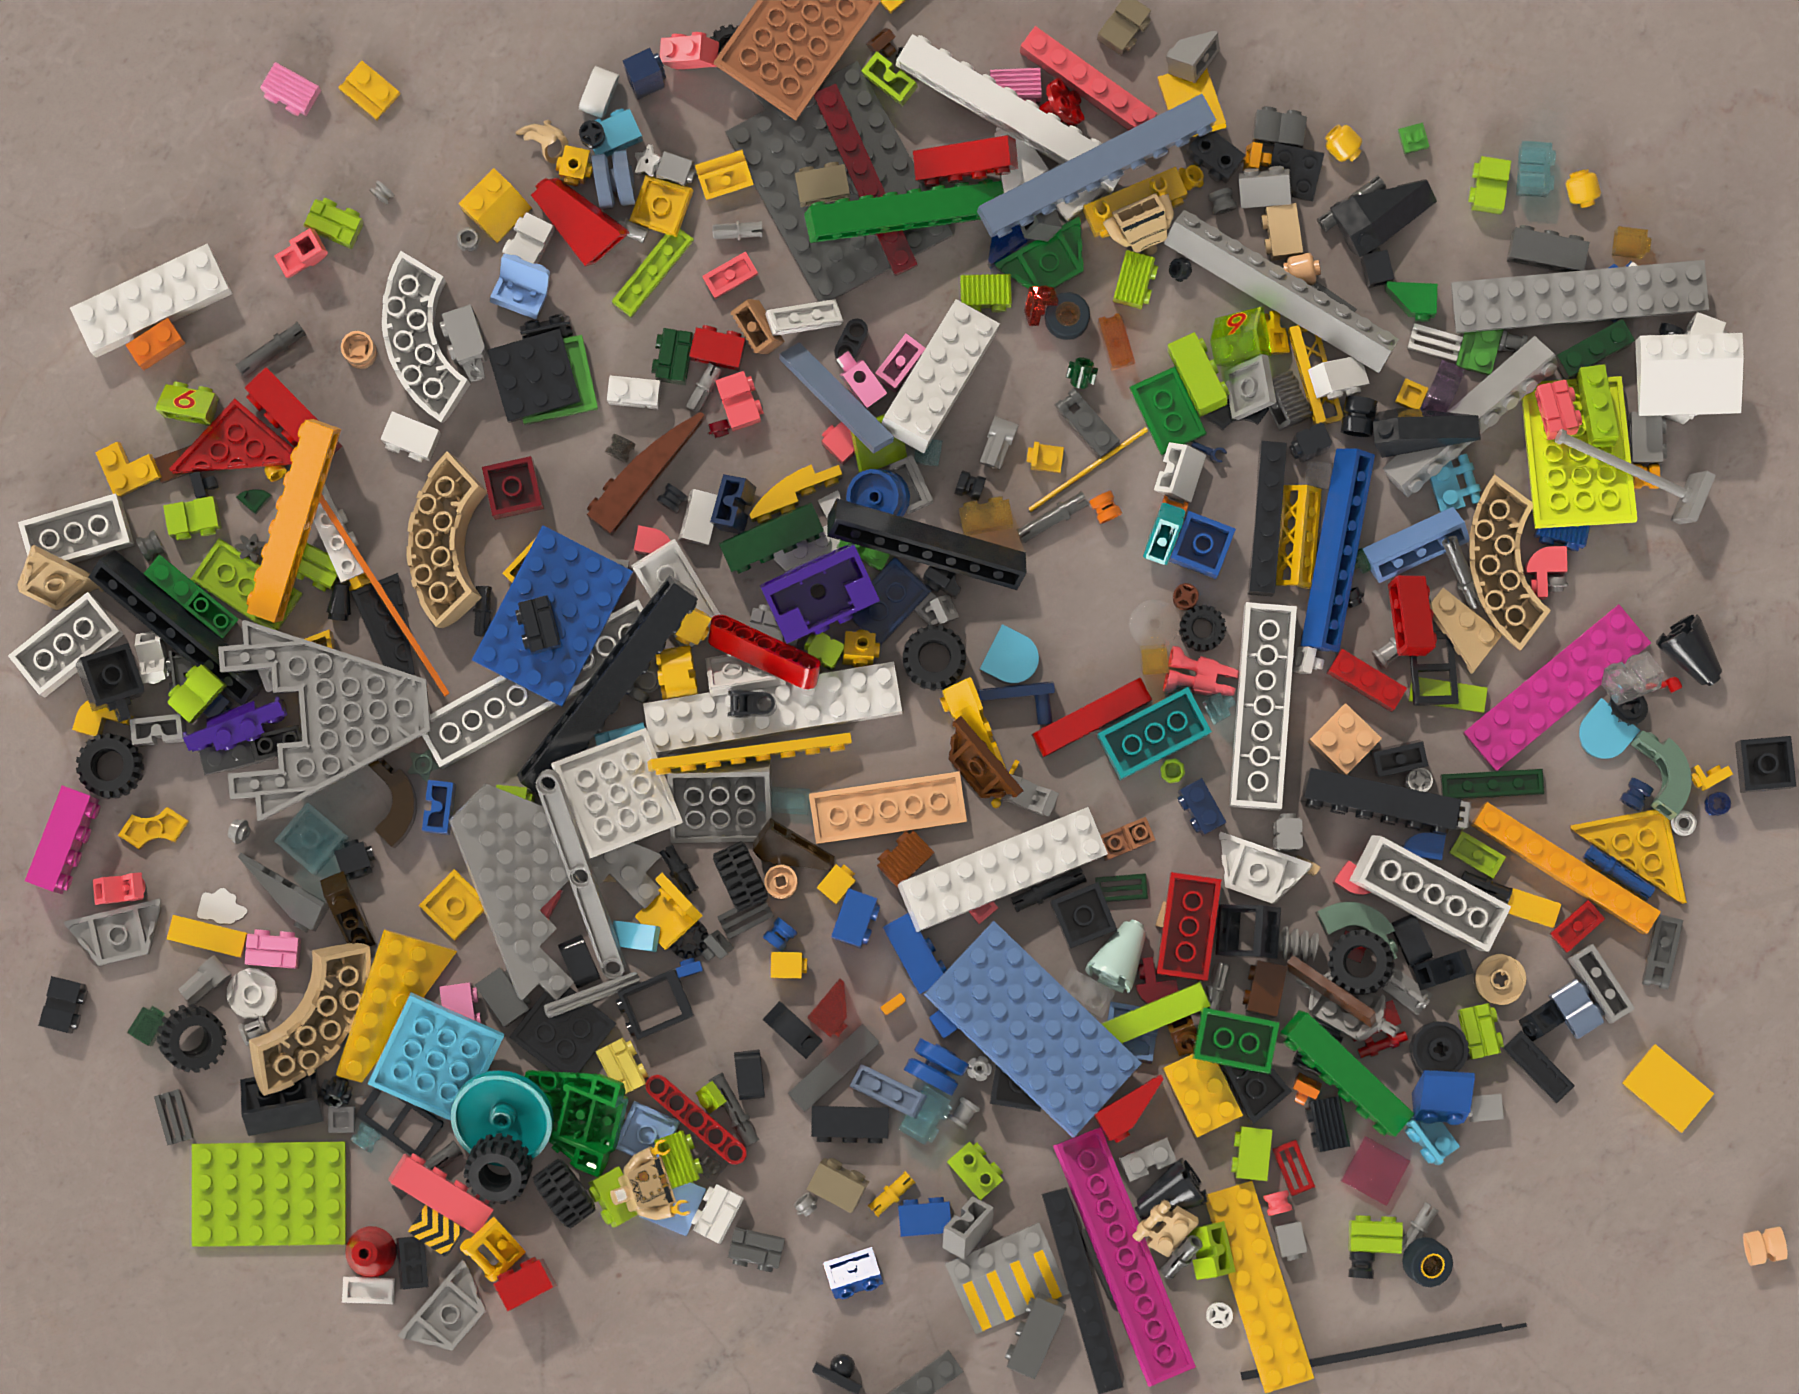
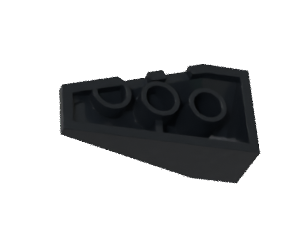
[1330,179,1437,257]
[1373,407,1481,458]

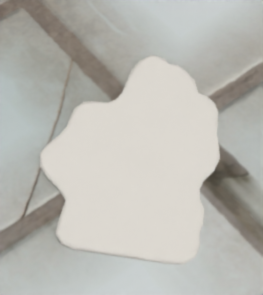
[197,888,247,924]

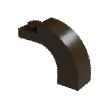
[368,759,417,849]

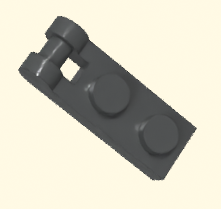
[1054,388,1120,458]
[1642,914,1683,990]

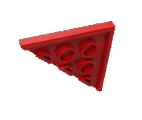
[169,398,294,474]

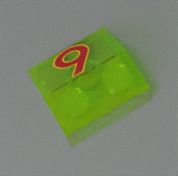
[1210,307,1272,367]

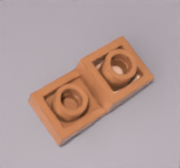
[1100,817,1155,861]

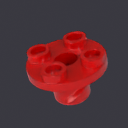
[1039,78,1085,126]

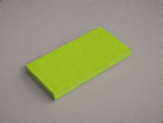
[191,538,303,631]

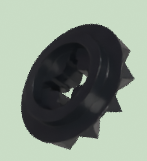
[1608,687,1648,726]
[670,921,709,959]

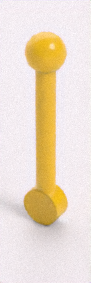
[991,759,1020,808]

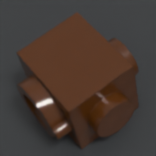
[1167,1015,1197,1056]

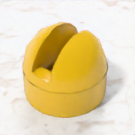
[264,465,287,482]

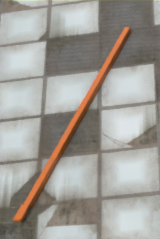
[290,456,449,697]

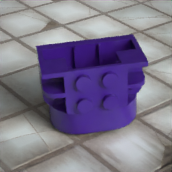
[760,543,880,644]

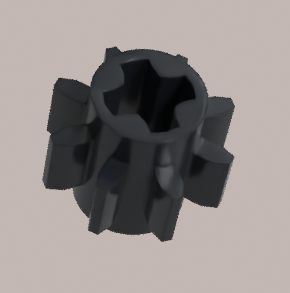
[320,1076,353,1108]

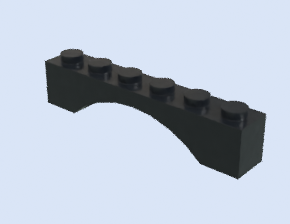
[1247,441,1287,597]

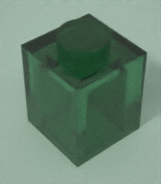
[127,1005,165,1047]

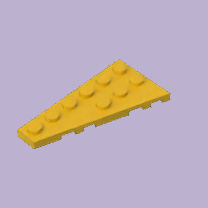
[336,929,457,1083]

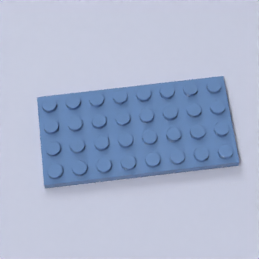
[924,921,1142,1138]

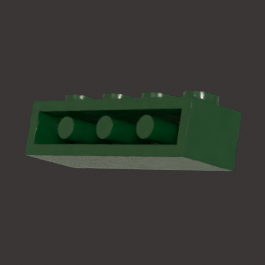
[719,502,824,574]

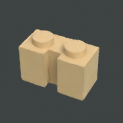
[1261,203,1303,261]

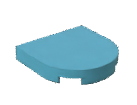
[979,624,1039,684]
[1579,698,1641,759]

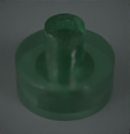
[1354,548,1371,574]

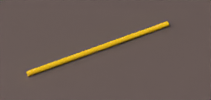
[1028,427,1148,512]

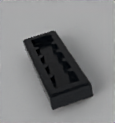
[1502,1030,1575,1104]

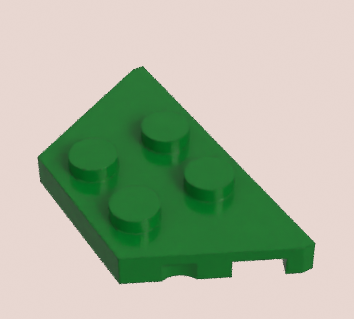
[995,216,1084,297]

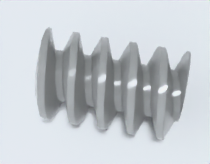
[1278,926,1319,963]

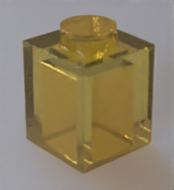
[1612,226,1651,259]
[1139,644,1169,675]

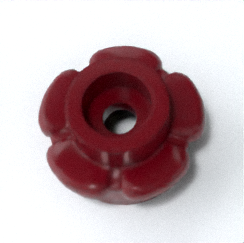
[708,419,731,438]

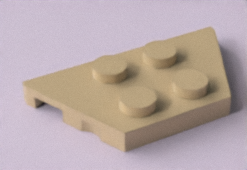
[17,545,104,610]

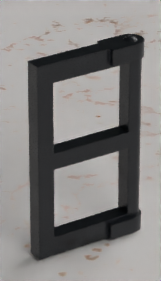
[1410,630,1459,706]
[355,1088,444,1157]

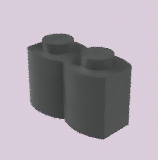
[1252,106,1307,148]

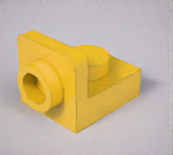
[1026,441,1064,473]
[1690,765,1733,791]

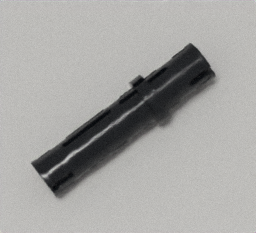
[1011,867,1087,913]

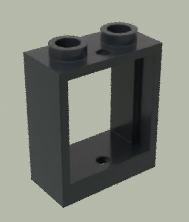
[1216,904,1281,959]
[616,969,695,1040]

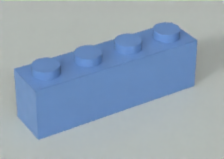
[1362,507,1470,583]

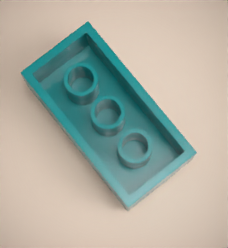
[1097,687,1212,781]

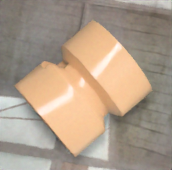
[341,331,377,369]
[764,865,798,899]
[1743,1226,1787,1266]

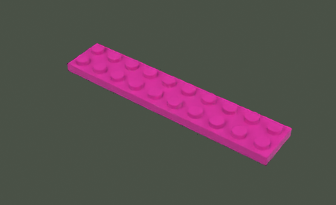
[1053,1127,1196,1387]

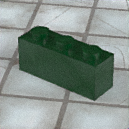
[1555,319,1635,380]

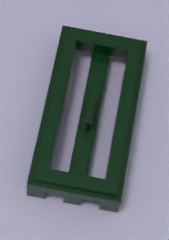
[1095,873,1148,902]

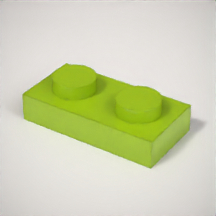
[1449,831,1506,879]

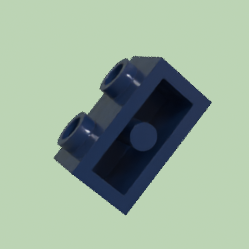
[1177,778,1227,836]

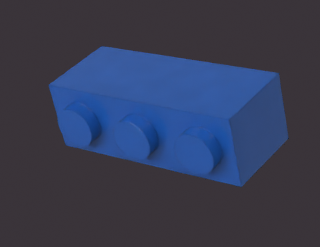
[883,913,947,995]

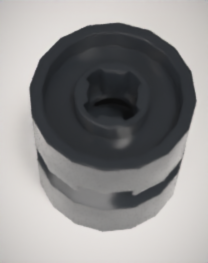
[1340,396,1378,438]

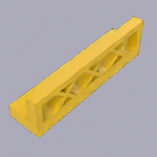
[1287,325,1344,425]
[1276,485,1322,589]

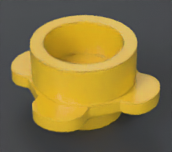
[1178,165,1204,191]

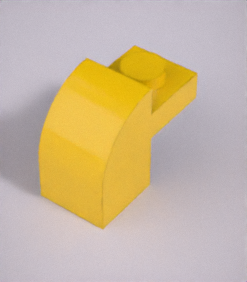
[72,701,134,737]

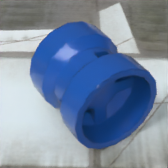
[763,917,798,952]

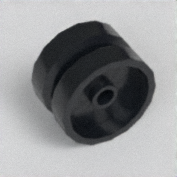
[1409,1022,1469,1074]

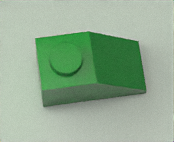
[1385,282,1438,322]

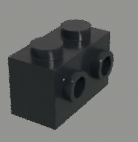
[1186,131,1246,184]

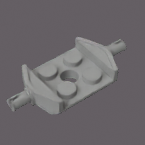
[1296,971,1399,1042]

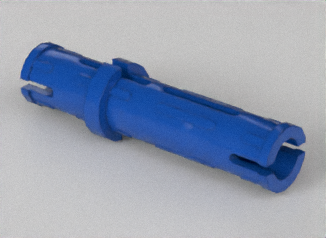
[1583,845,1656,901]

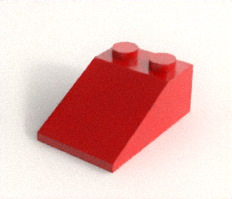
[1094,1075,1164,1143]

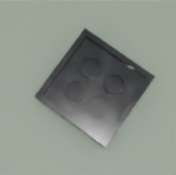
[487,329,581,423]
[509,987,617,1073]

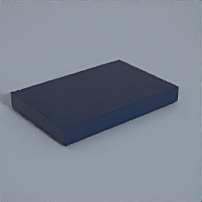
[851,557,932,646]

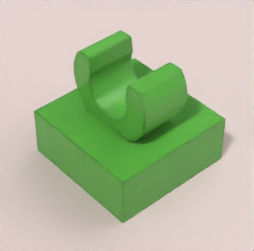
[1398,123,1429,155]

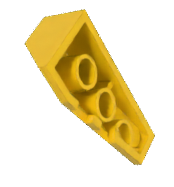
[939,677,1006,769]

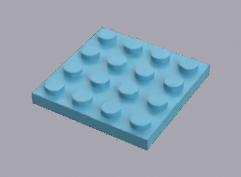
[368,993,504,1121]

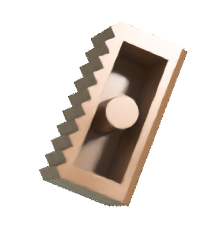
[730,299,785,354]

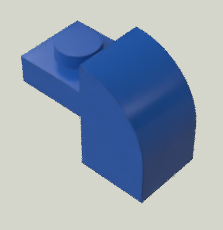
[1402,832,1446,861]

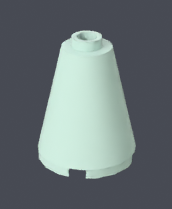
[1085,920,1147,993]

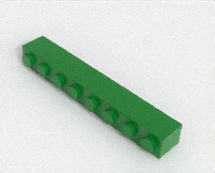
[804,179,1004,243]

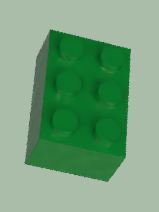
[1192,1007,1280,1074]

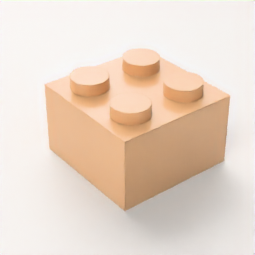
[1308,703,1382,775]

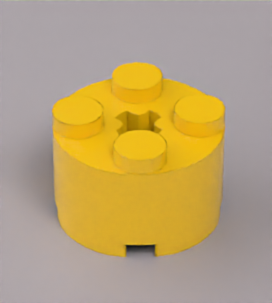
[655,645,698,700]

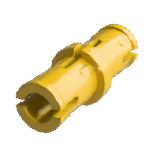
[867,1171,916,1217]

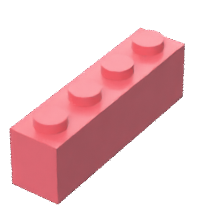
[388,1153,494,1234]

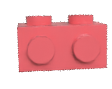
[660,32,719,70]

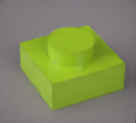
[695,1080,727,1114]

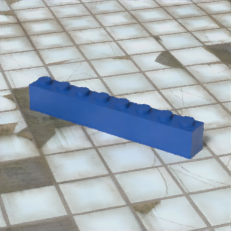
[1300,448,1375,652]

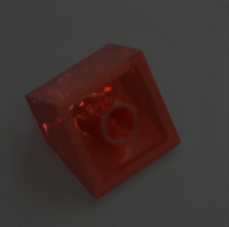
[807,978,848,1038]

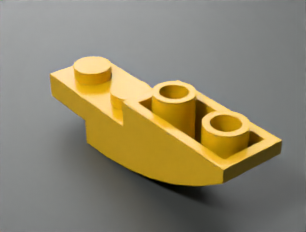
[749,464,843,524]

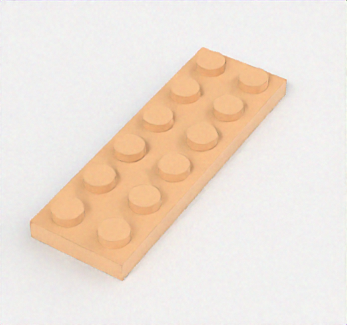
[809,771,967,844]

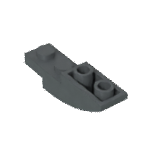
[198,725,303,776]

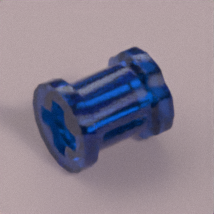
[1704,792,1731,816]

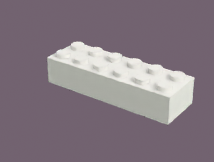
[70,244,233,358]
[882,299,1000,454]
[1349,835,1511,952]

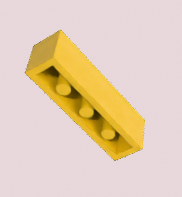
[1083,166,1188,238]

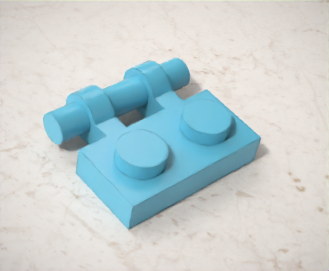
[1429,454,1481,512]

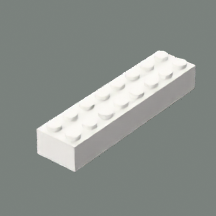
[1229,602,1297,811]
[898,807,1108,932]

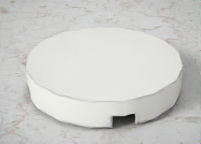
[226,968,278,1019]

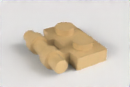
[1133,1200,1198,1257]

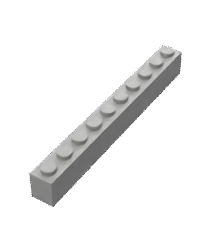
[1164,210,1400,373]

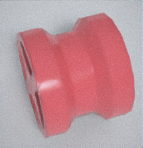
[1263,1190,1293,1216]

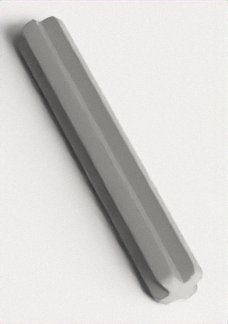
[544,972,640,1018]

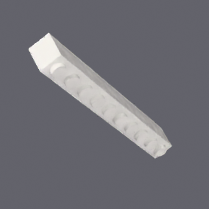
[895,34,1125,194]

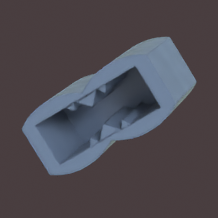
[1548,979,1605,1039]

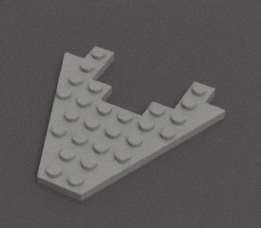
[218,620,431,821]
[449,784,661,1000]

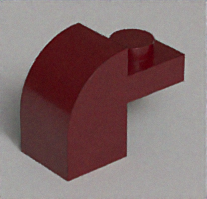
[1135,957,1178,1004]

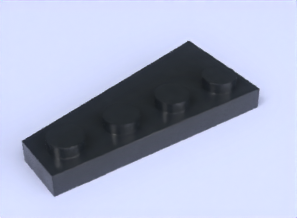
[351,573,415,676]

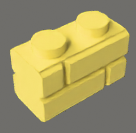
[596,1038,649,1095]

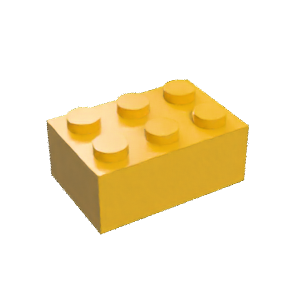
[1162,1054,1243,1138]

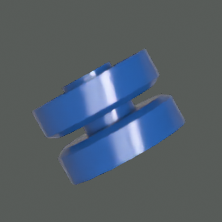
[846,469,910,517]
[904,1038,969,1096]

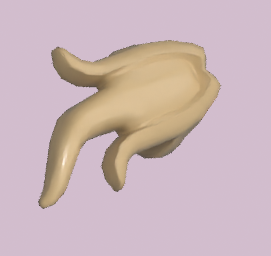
[516,120,569,164]

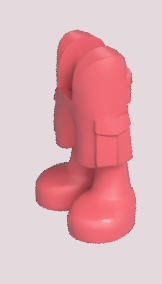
[1163,646,1239,696]

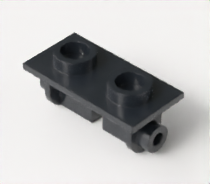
[520,314,573,339]

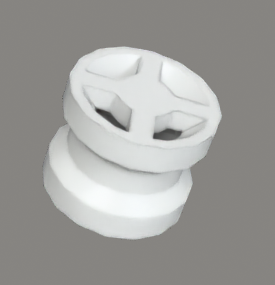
[1206,1302,1233,1328]

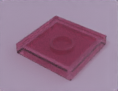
[1341,1136,1410,1206]

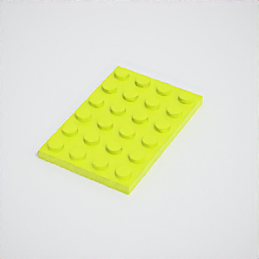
[1521,376,1637,529]

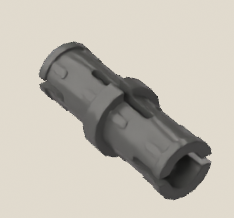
[1161,1235,1203,1279]

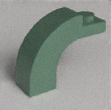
[1631,731,1692,821]
[1315,902,1398,960]

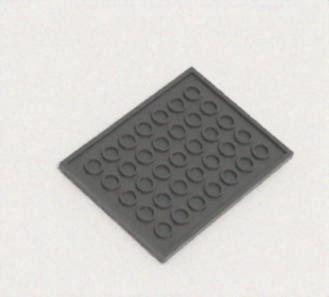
[725,61,953,302]

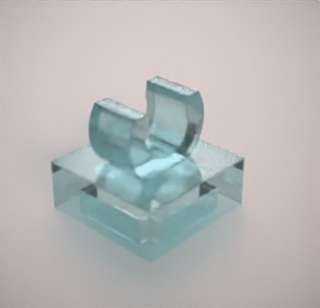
[1202,693,1236,725]

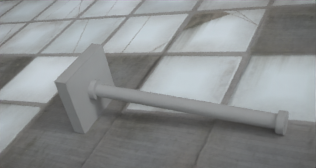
[1555,429,1716,524]

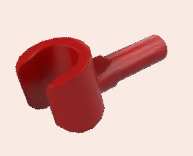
[1645,677,1682,693]

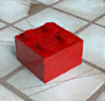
[493,1257,557,1312]

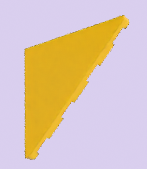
[1570,809,1687,904]

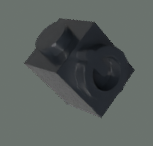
[334,839,376,880]

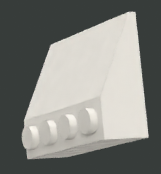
[1635,333,1744,416]

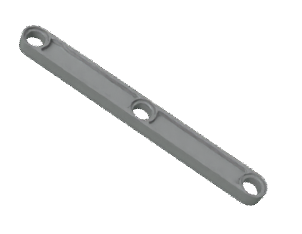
[536,769,626,980]

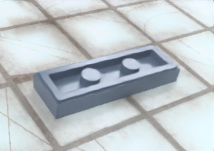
[849,1064,927,1119]

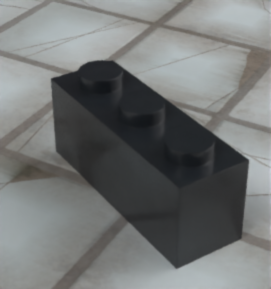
[811,1106,889,1143]

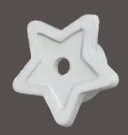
[635,145,661,177]

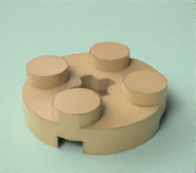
[1474,954,1526,1005]

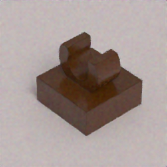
[866,28,897,58]

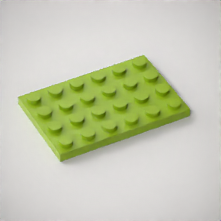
[192,1142,347,1247]

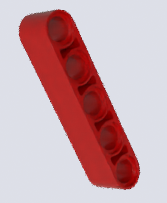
[708,615,821,689]
[1031,677,1153,757]
[646,1075,747,1165]

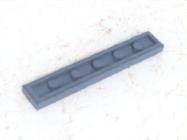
[779,342,894,454]

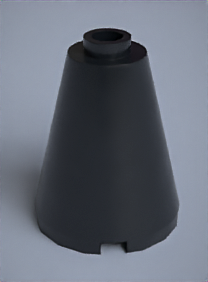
[1656,614,1722,686]
[1135,1158,1209,1220]

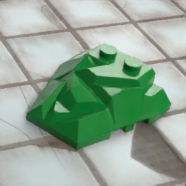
[524,1070,628,1177]

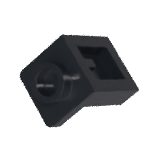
[1519,1000,1565,1041]

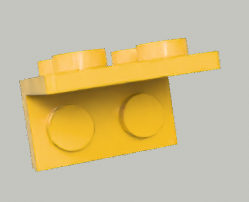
[635,873,703,950]

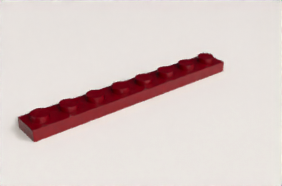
[814,84,918,276]

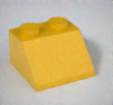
[459,168,532,243]

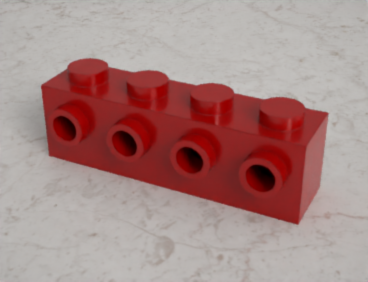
[913,135,1018,187]

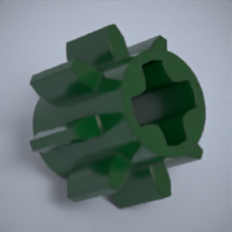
[1066,357,1098,389]

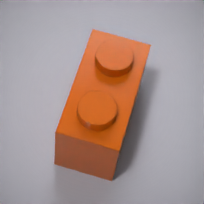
[126,317,186,370]

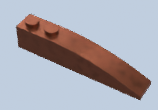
[587,412,706,536]

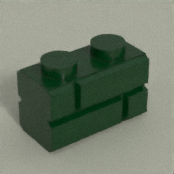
[651,328,694,385]

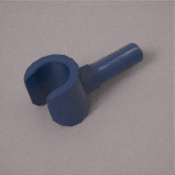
[1191,441,1227,463]

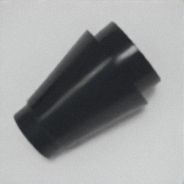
[326,584,351,621]

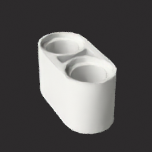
[579,66,619,119]

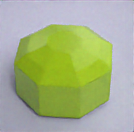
[1160,758,1185,784]

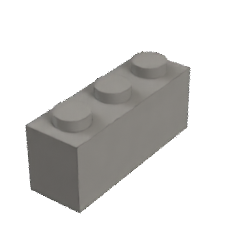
[1567,944,1635,1023]

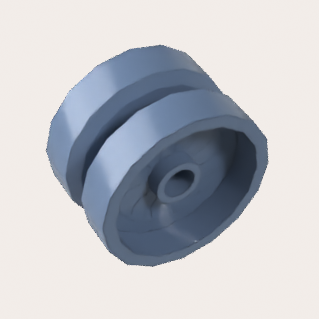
[592,150,636,210]

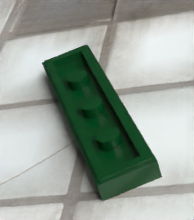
[1440,769,1544,799]

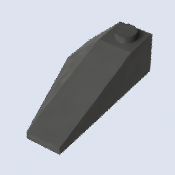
[238,853,329,933]

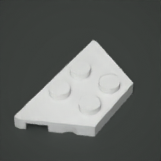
[1219,832,1313,904]

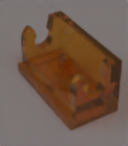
[1097,313,1135,371]

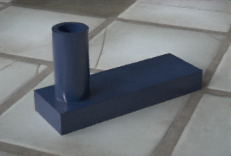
[977,681,1055,725]

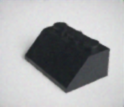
[240,1068,324,1136]

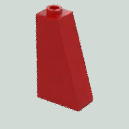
[531,178,630,266]

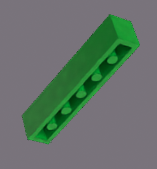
[1279,1010,1415,1137]

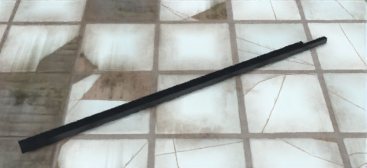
[1240,1323,1527,1380]

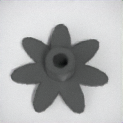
[234,534,267,563]

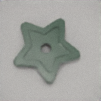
[408,749,440,782]

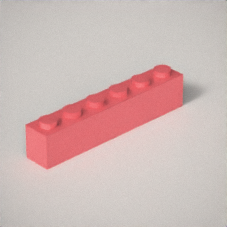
[1020,26,1157,131]

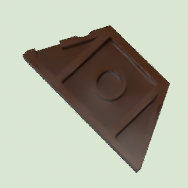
[948,716,1024,798]

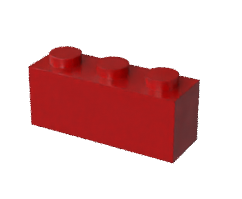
[1388,575,1437,656]
[1327,649,1407,712]

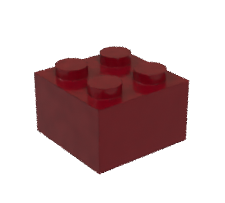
[482,456,544,520]

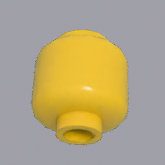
[1325,124,1362,162]
[1565,169,1601,208]

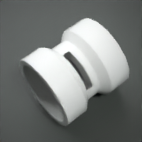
[1405,768,1433,792]

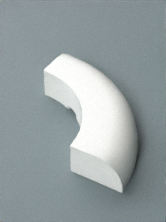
[382,251,470,423]

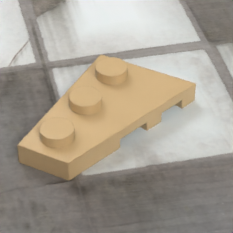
[1430,588,1502,674]

